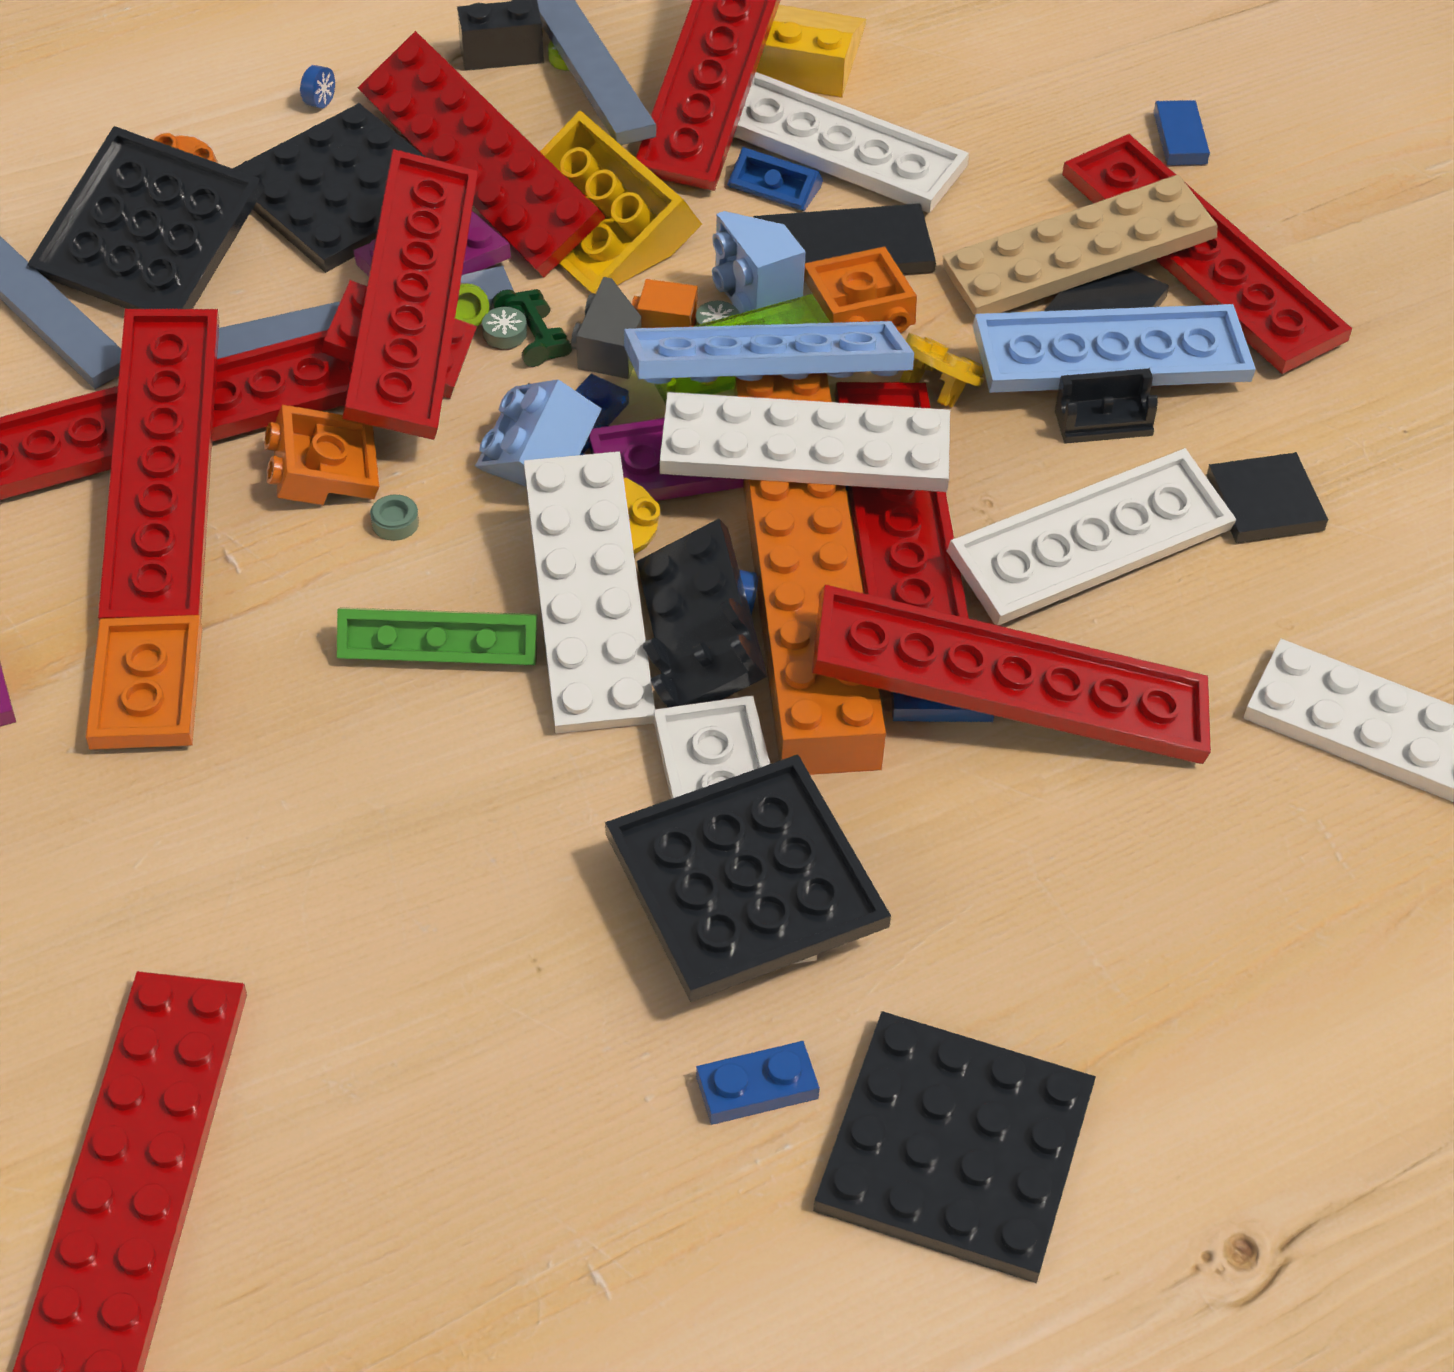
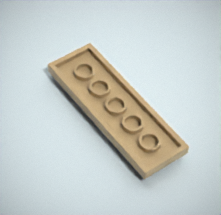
[942,174,1217,317]

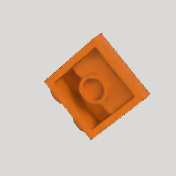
[804,246,917,333]
[264,405,380,505]

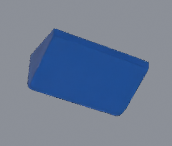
[727,147,823,212]

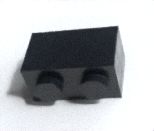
[457,0,544,71]

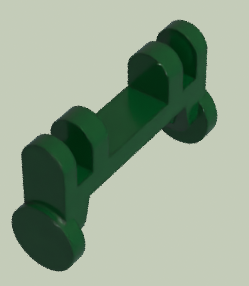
[492,289,573,367]

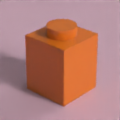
[632,279,698,328]

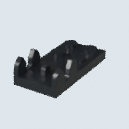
[637,518,768,707]

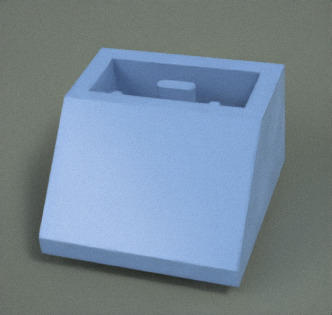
[712,211,806,325]
[475,379,602,487]

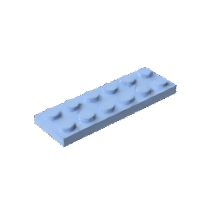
[972,304,1256,393]
[624,321,914,384]

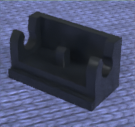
[1055,368,1158,444]

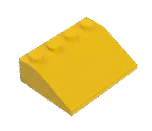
[756,5,866,97]
[540,110,702,294]

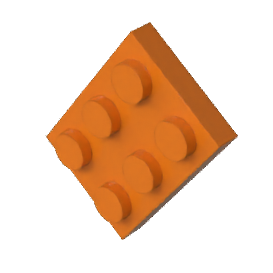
[86,615,203,750]

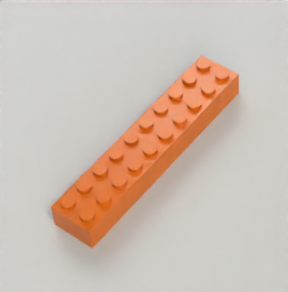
[734,373,886,775]

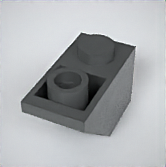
[571,277,642,379]

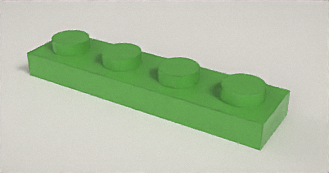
[337,607,538,665]

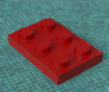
[321,280,477,399]

